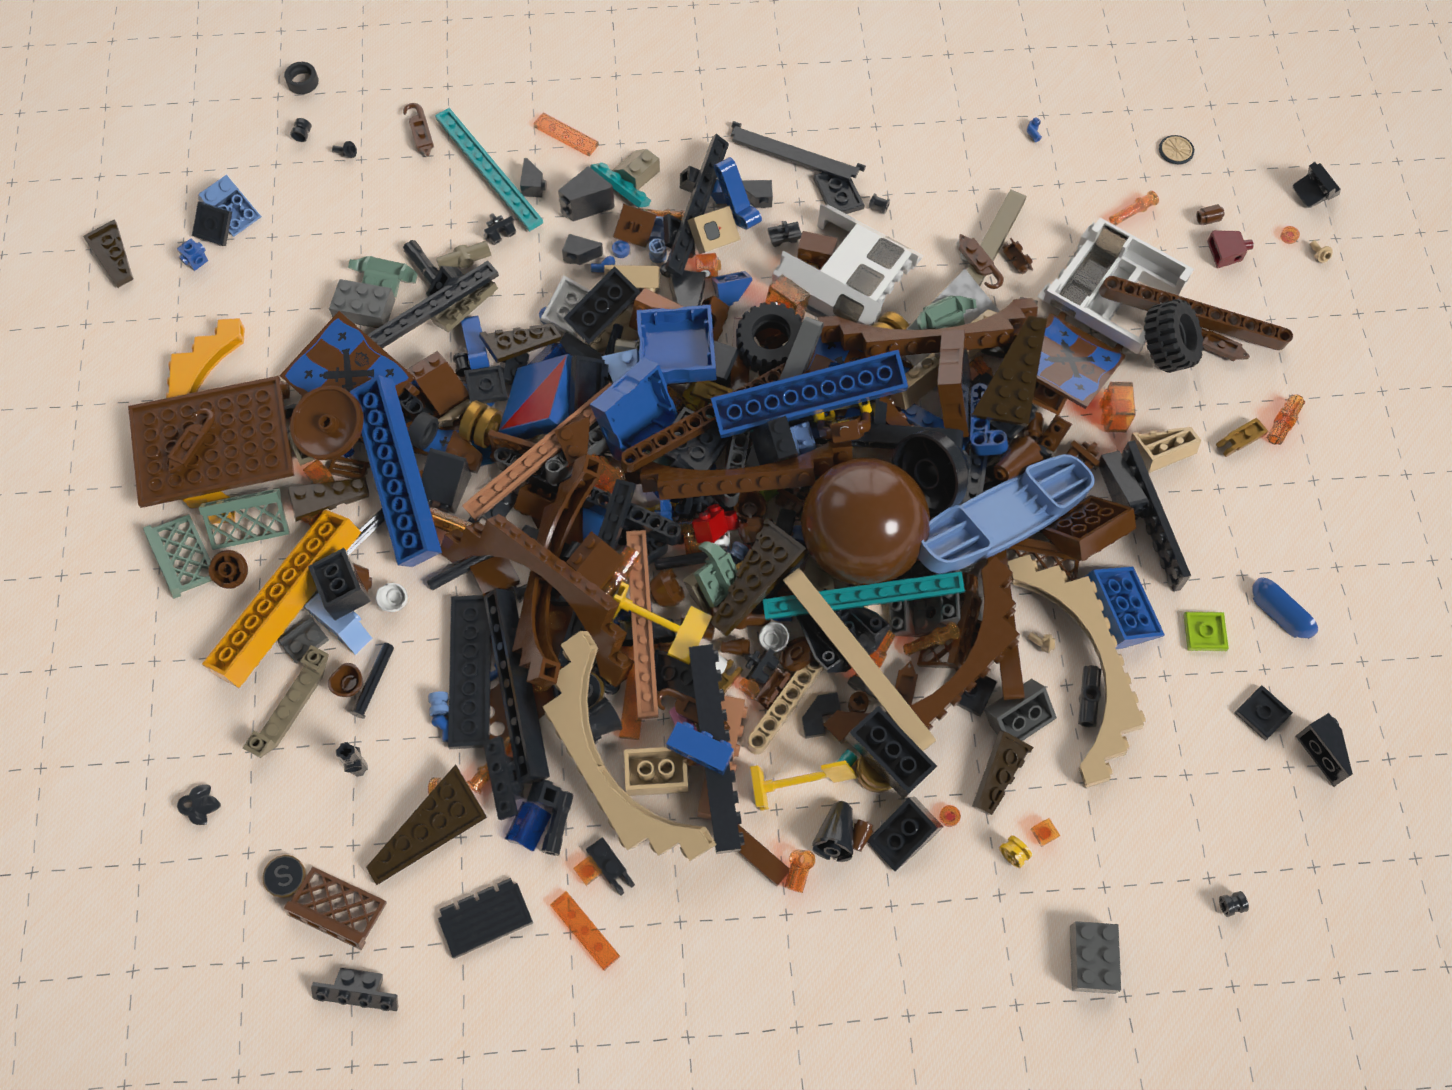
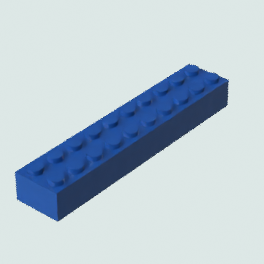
[711,350,908,438]
[350,375,442,567]

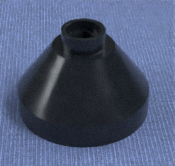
[891,430,971,517]

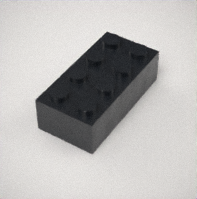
[563,266,641,346]
[845,705,937,799]

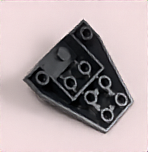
[796,589,890,673]

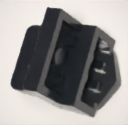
[1293,162,1341,208]

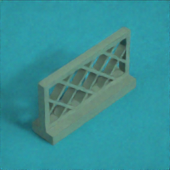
[199,488,290,550]
[143,515,212,599]

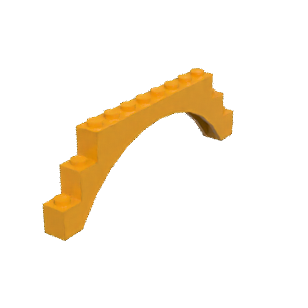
[166,318,245,524]

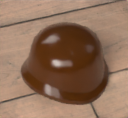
[734,491,767,522]
[328,663,363,697]

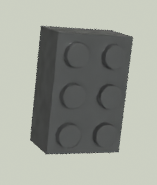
[329,279,395,328]
[1070,921,1121,994]

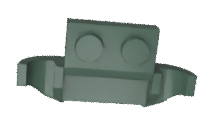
[348,256,418,297]
[917,295,977,330]
[694,541,738,607]

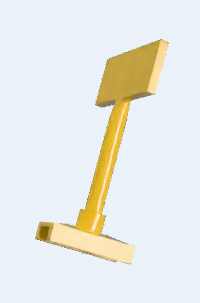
[613,582,712,665]
[750,760,857,811]

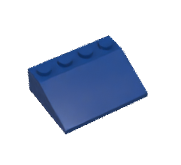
[1084,567,1165,649]

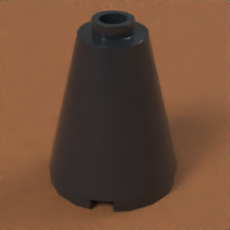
[812,801,853,862]

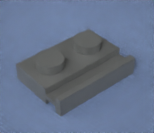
[279,617,329,664]

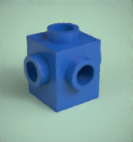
[177,238,208,271]

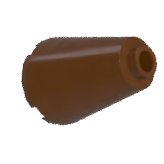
[993,436,1043,482]

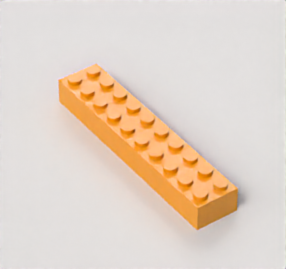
[202,510,361,688]

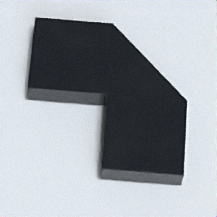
[802,692,841,739]

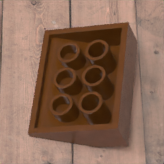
[1040,495,1136,561]

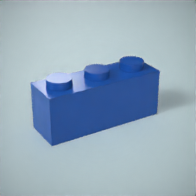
[666,721,734,775]

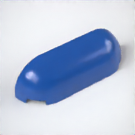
[1252,577,1318,639]

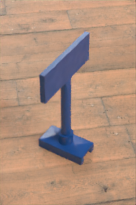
[583,499,676,541]

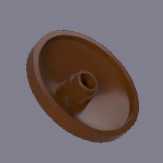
[290,385,364,460]

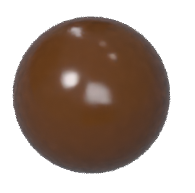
[801,458,930,586]

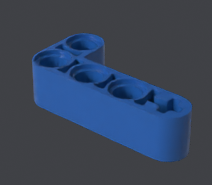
[714,157,762,230]
[461,315,490,370]
[970,383,1008,455]

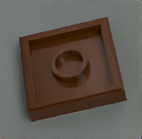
[470,557,520,597]

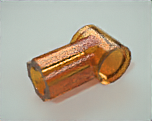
[678,518,702,554]
[784,849,815,893]

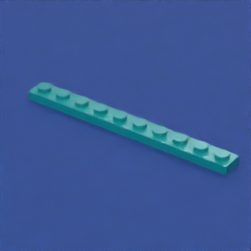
[435,107,543,232]
[763,571,965,620]

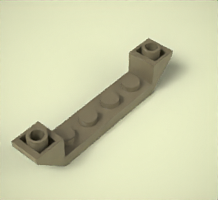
[243,645,329,758]

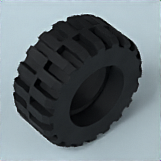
[1144,299,1204,373]
[736,302,802,375]

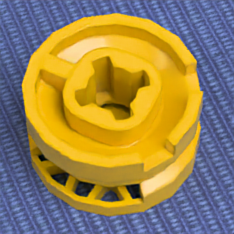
[999,835,1032,868]

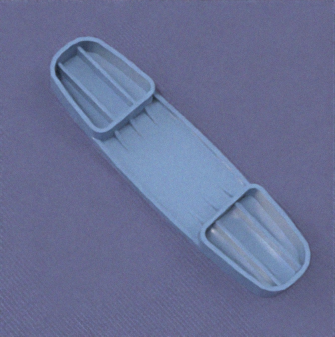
[918,454,1095,574]

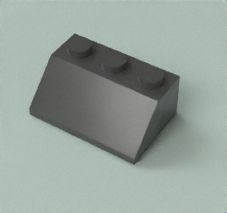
[984,678,1057,741]

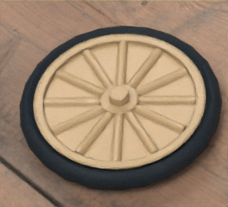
[1159,135,1195,165]

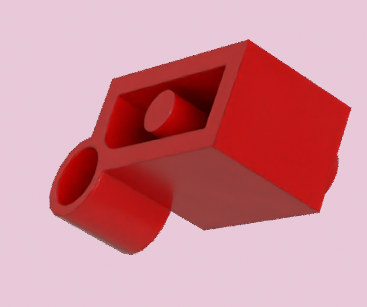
[692,504,739,543]

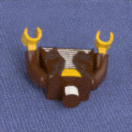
[813,401,872,443]

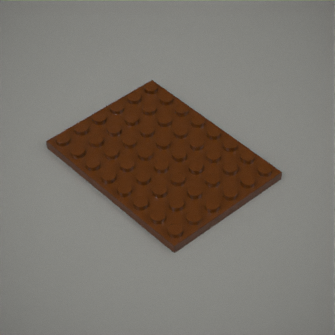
[128,376,295,508]

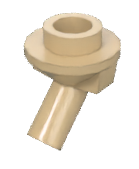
[1309,240,1333,263]
[1028,632,1055,653]

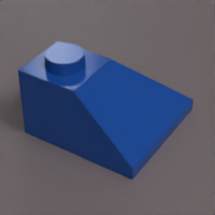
[711,271,752,306]

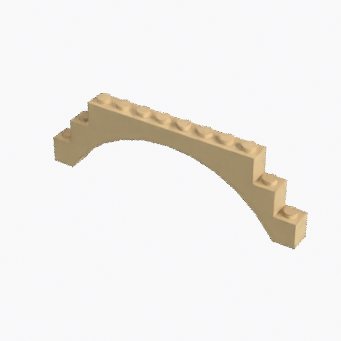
[1008,554,1146,788]
[543,631,716,861]

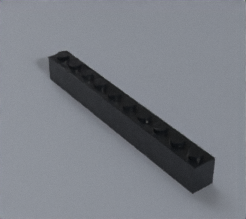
[484,588,550,784]
[689,644,745,854]

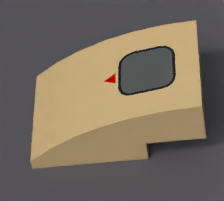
[688,206,741,254]

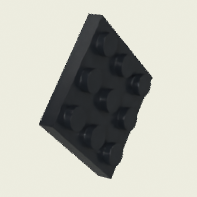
[659,407,732,470]

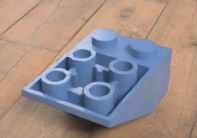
[198,174,262,237]

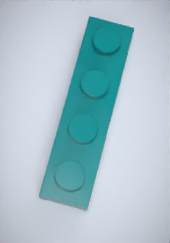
[590,162,651,208]

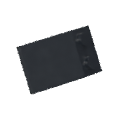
[308,548,371,621]
[1295,713,1353,787]
[867,796,944,872]

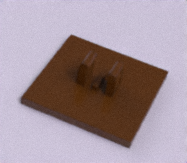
[613,203,657,248]

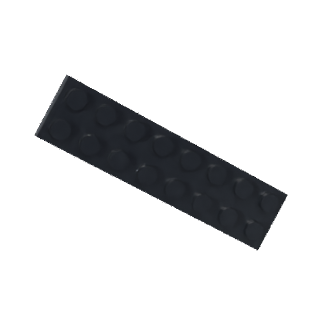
[1122,440,1191,592]
[448,595,491,749]

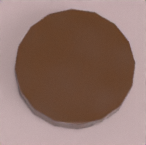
[779,637,814,672]

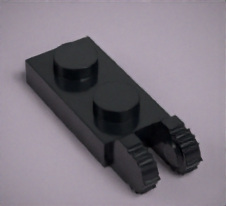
[586,837,635,896]

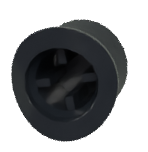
[588,697,623,745]

